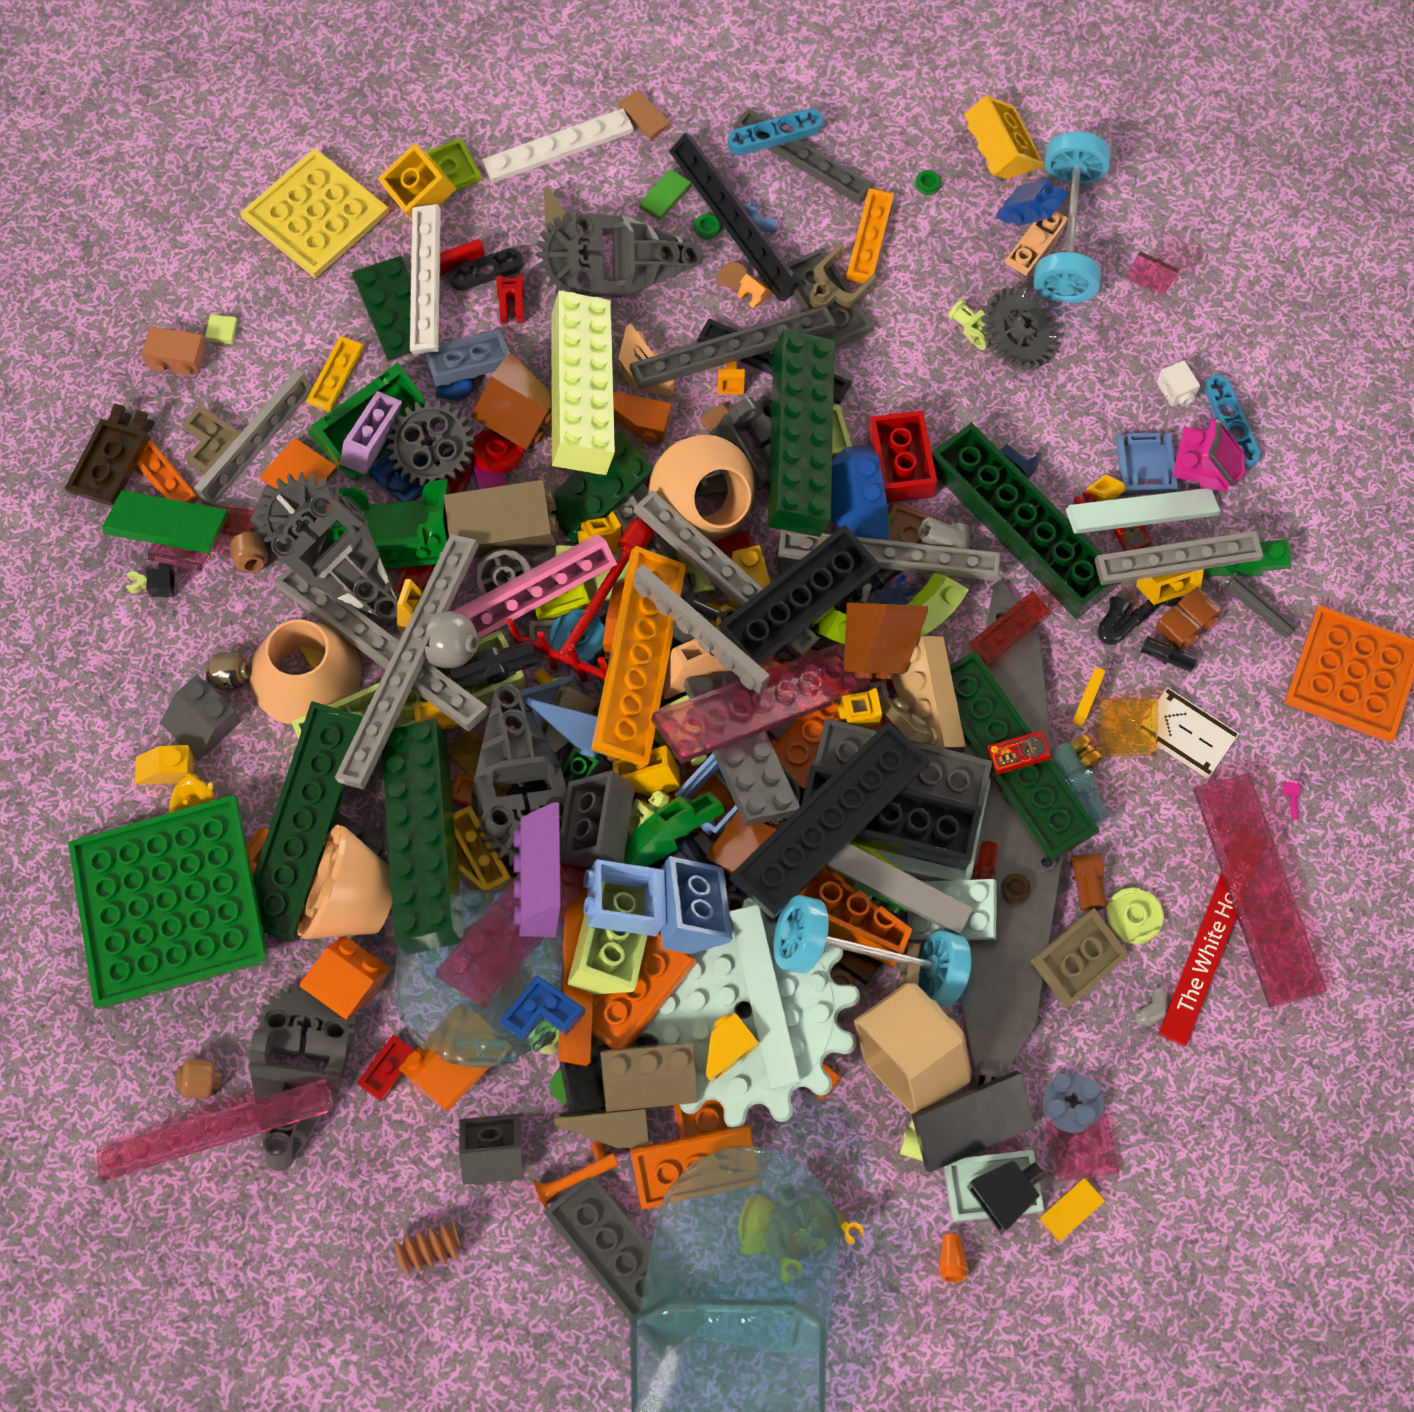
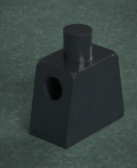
[967,1160,1045,1235]

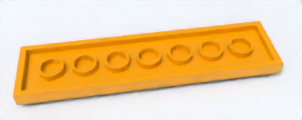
[591,546,686,767]

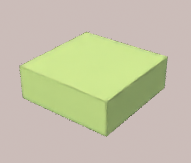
[205,314,238,344]

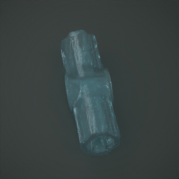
[1050,741,1110,824]

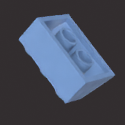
[661,856,733,954]

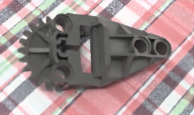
[535,213,704,298]
[694,394,772,497]
[257,472,400,621]
[471,684,567,866]
[249,984,356,1171]

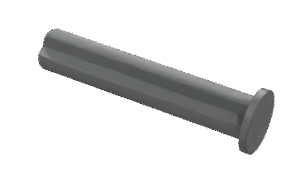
[1222,571,1296,638]

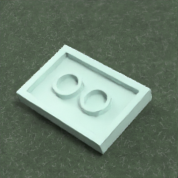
[908,879,996,941]
[943,1150,1044,1223]

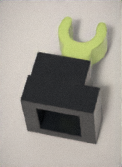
[126,562,175,597]

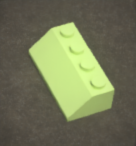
[567,882,647,994]

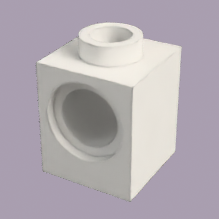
[1157,360,1200,407]

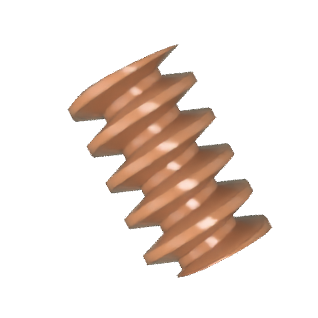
[394,1220,462,1275]

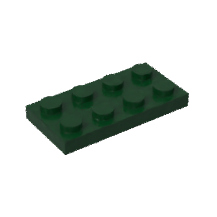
[352,256,412,361]
[552,430,654,545]

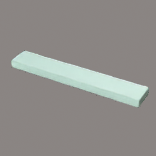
[1066,488,1220,534]
[729,905,801,1090]

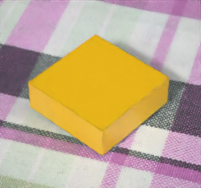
[1086,474,1126,501]

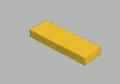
[306,336,365,412]

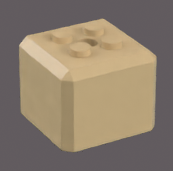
[854,983,971,1114]

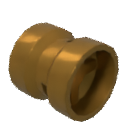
[1065,734,1105,773]

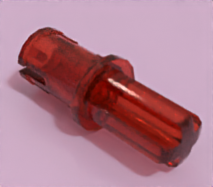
[973,840,998,880]

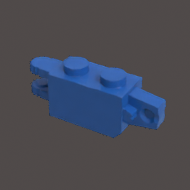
[996,178,1068,226]

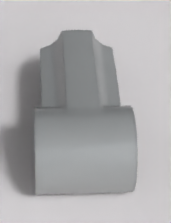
[918,517,970,549]

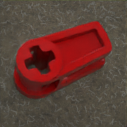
[496,274,524,324]

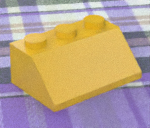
[964,95,1045,179]

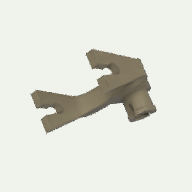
[810,243,877,308]

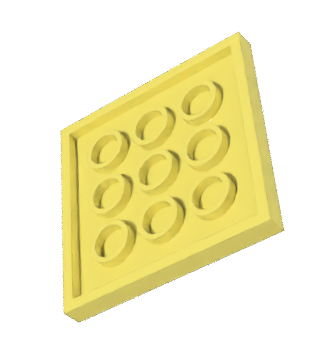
[240,148,389,279]

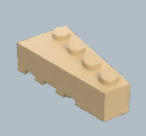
[892,636,966,751]

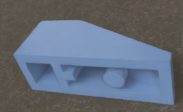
[526,698,606,758]

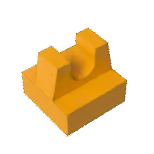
[737,274,773,308]
[717,361,745,394]

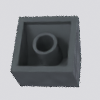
[160,674,241,760]
[459,1114,524,1185]

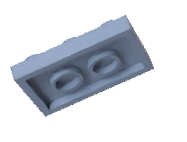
[424,329,510,386]

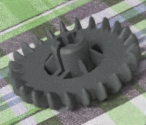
[981,285,1060,371]

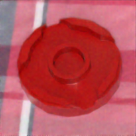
[469,429,523,473]

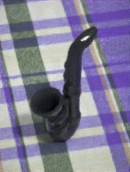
[1097,596,1179,645]

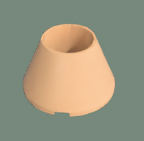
[649,435,756,543]
[249,620,362,724]
[298,825,392,939]

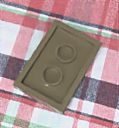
[1030,908,1129,1008]

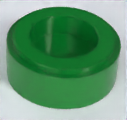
[915,170,941,196]
[694,214,720,239]

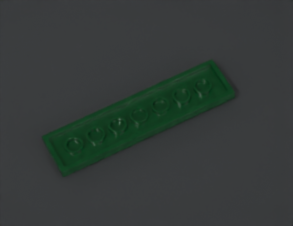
[949,650,1099,862]
[253,701,364,942]

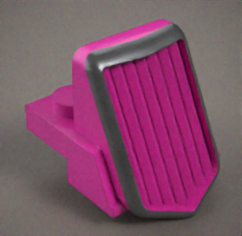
[1173,419,1245,492]

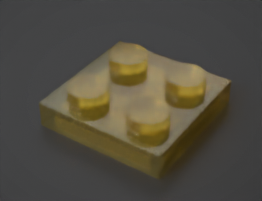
[1099,699,1159,757]

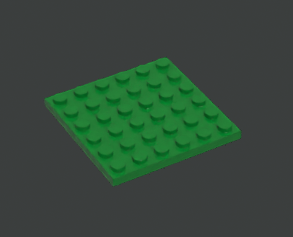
[68,795,269,1010]

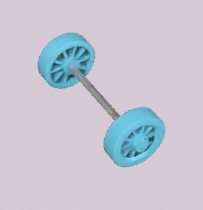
[1033,132,1111,303]
[773,895,971,1007]

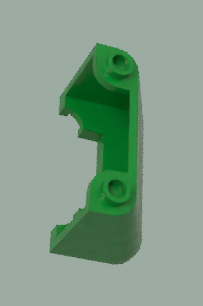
[306,362,427,481]
[331,480,450,568]

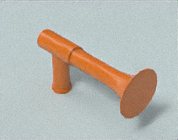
[533,1141,619,1209]

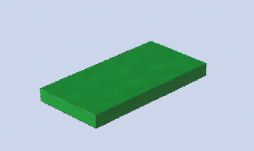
[102,490,228,554]

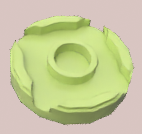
[1105,887,1164,945]

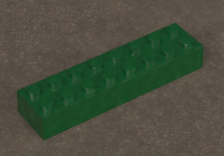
[767,329,835,537]
[932,422,1118,620]
[382,719,464,955]

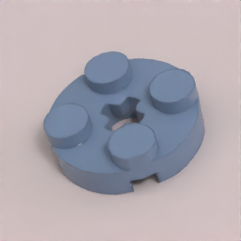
[1042,1073,1104,1133]

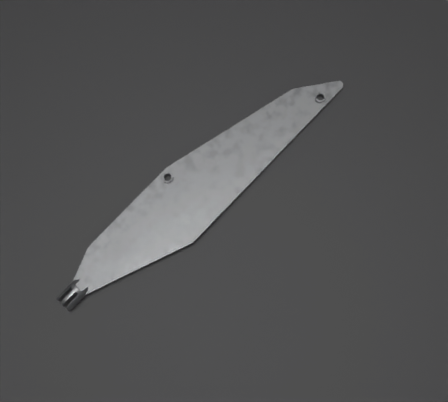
[960,581,1063,1089]

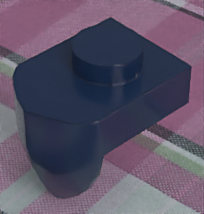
[1000,444,1041,478]

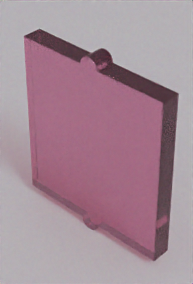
[1125,251,1180,294]

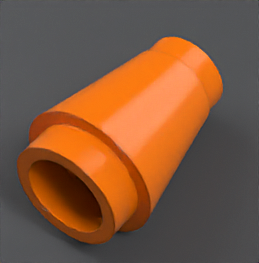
[938,1234,969,1283]

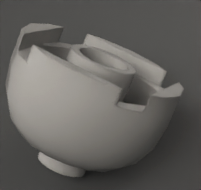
[475,548,531,595]
[425,611,479,668]

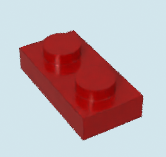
[357,1035,416,1103]

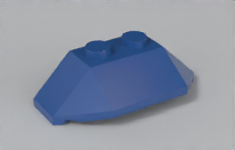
[831,444,889,540]

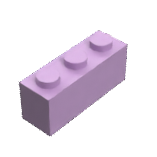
[340,391,402,475]

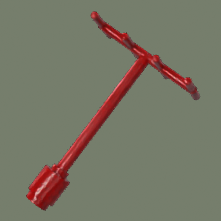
[507,517,654,683]

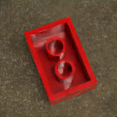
[867,410,937,503]

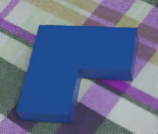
[499,975,586,1042]

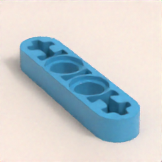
[727,109,823,156]
[1204,375,1260,469]

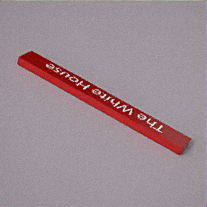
[1157,829,1266,1047]

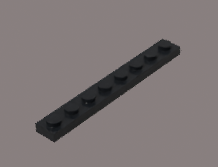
[669,133,801,302]

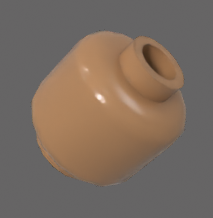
[230,531,269,573]
[175,1059,221,1099]

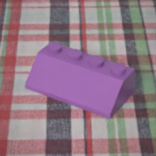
[514,802,560,937]

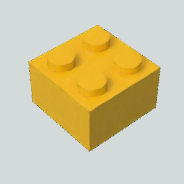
[378,143,457,218]

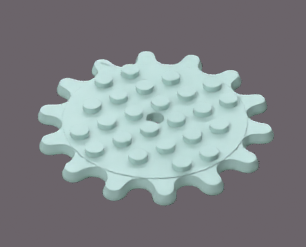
[639,897,860,1128]

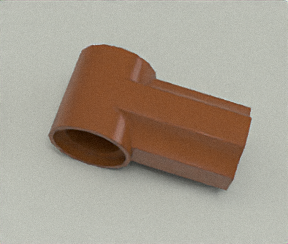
[1070,853,1106,912]

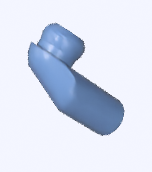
[744,203,777,232]

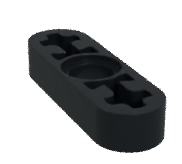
[449,248,523,291]

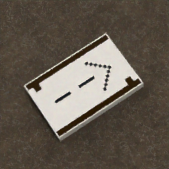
[1137,687,1239,779]

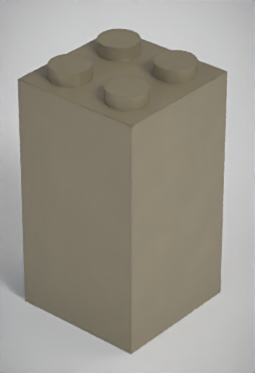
[444,480,560,558]

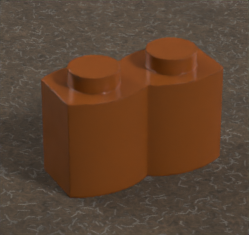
[1155,587,1221,650]

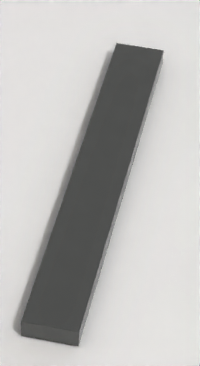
[630,305,836,390]

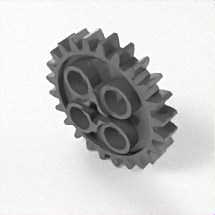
[386,400,476,488]

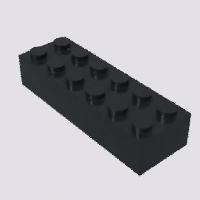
[716,525,882,668]
[800,764,982,871]

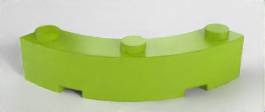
[814,573,969,644]

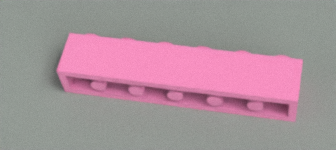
[452,534,617,639]

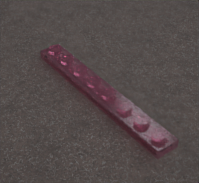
[96,1078,334,1181]

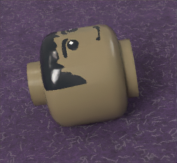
[206,652,250,690]

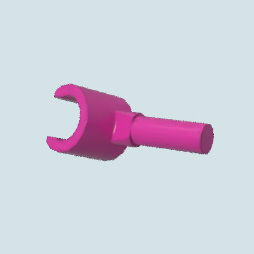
[1281,779,1301,820]

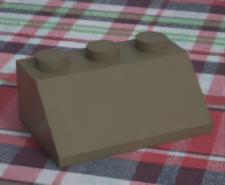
[601,1041,698,1112]

